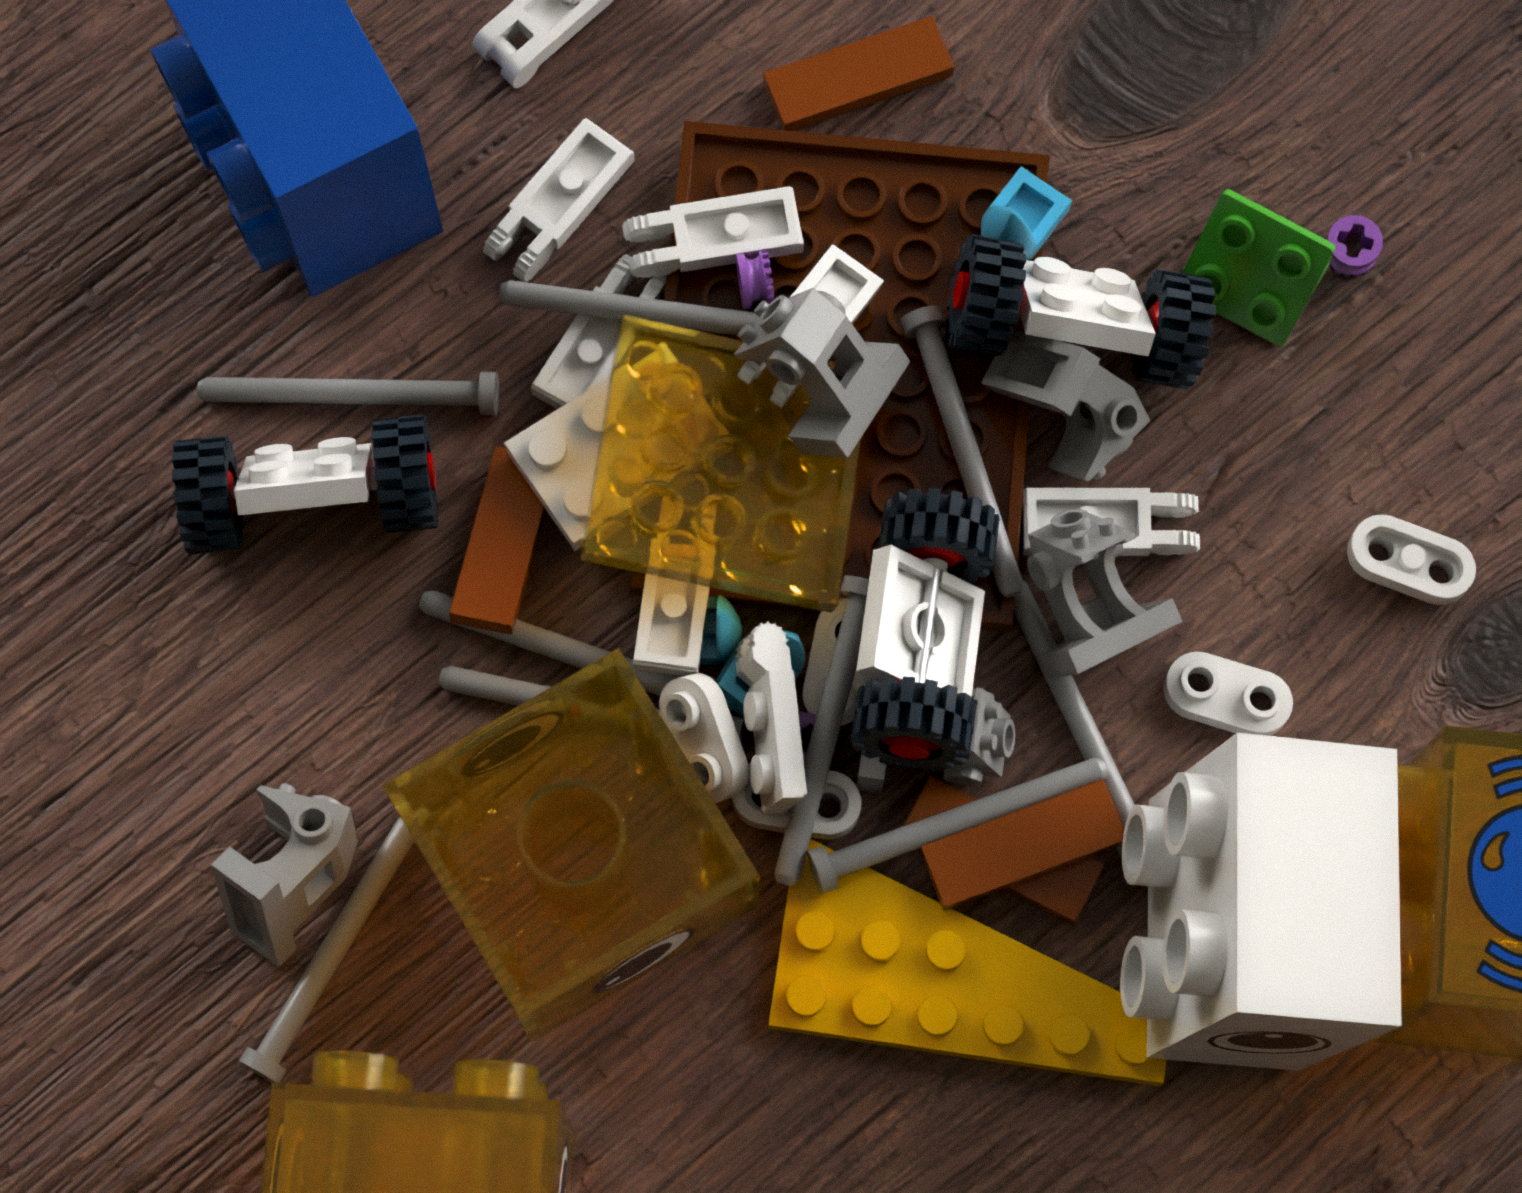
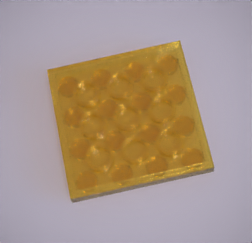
[580,315,860,613]

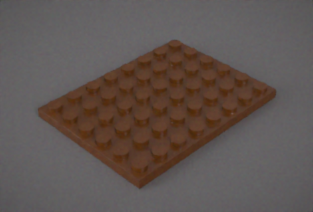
[630,121,1050,632]

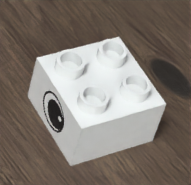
[1120,732,1402,1071]

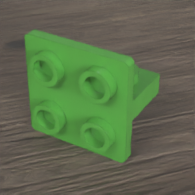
[1182,189,1336,346]

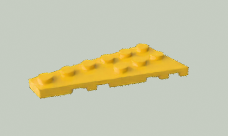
[768,839,1166,1086]

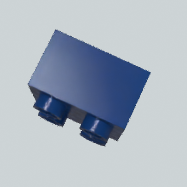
[150,0,443,298]

